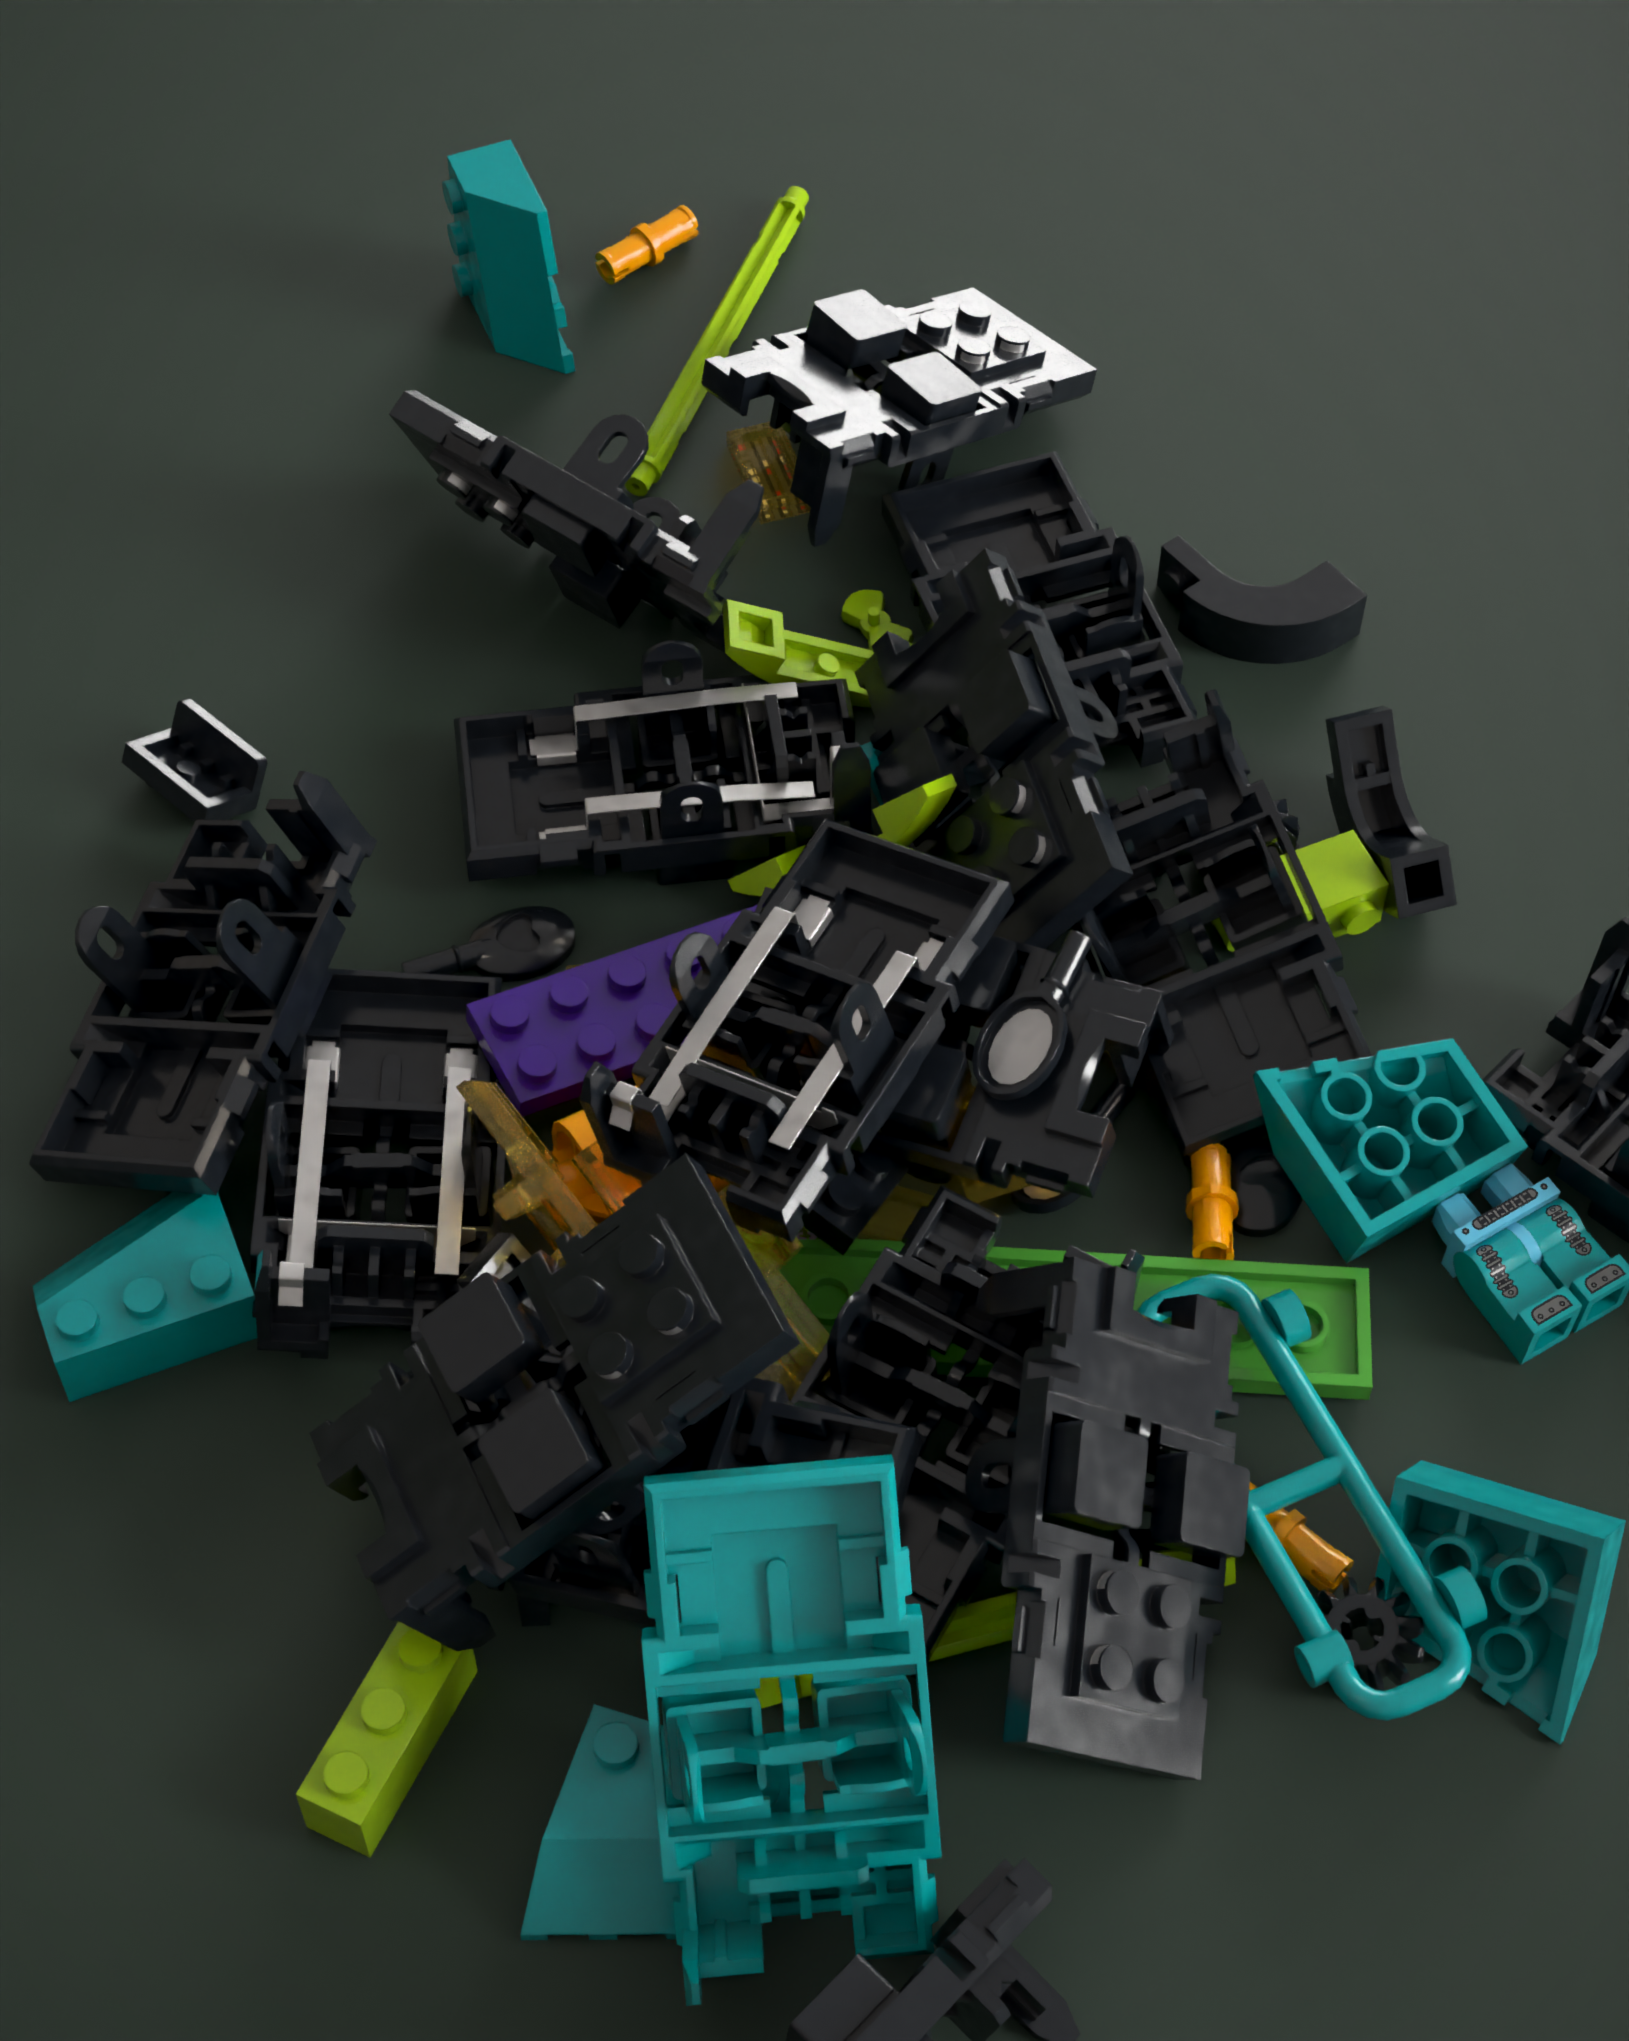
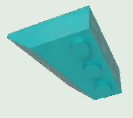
[442,139,576,374]
[1253,1038,1528,1264]
[32,1192,257,1402]
[1375,1460,1626,1745]
[520,1704,805,1940]

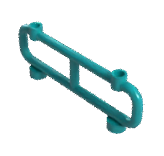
[1137,1274,1487,1721]

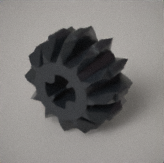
[1317,1576,1424,1691]

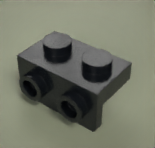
[121,698,267,821]
[766,1148,909,1255]

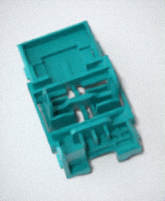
[641,1454,942,2006]

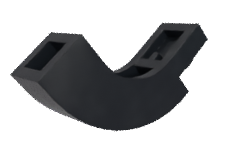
[1157,535,1368,664]
[1325,706,1457,919]

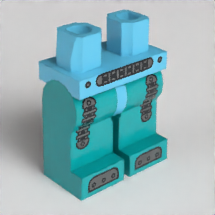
[1431,1163,1629,1365]

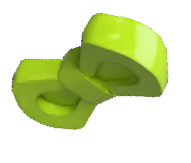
[841,589,914,650]

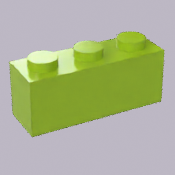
[295,1622,478,1858]

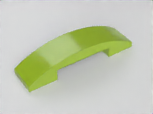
[723,599,912,707]
[728,774,957,896]

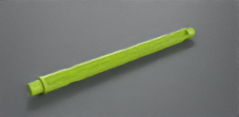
[625,186,809,496]

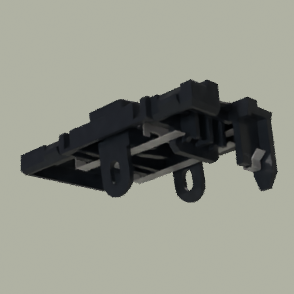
[454,640,874,885]
[580,819,1014,1242]
[250,968,508,1359]

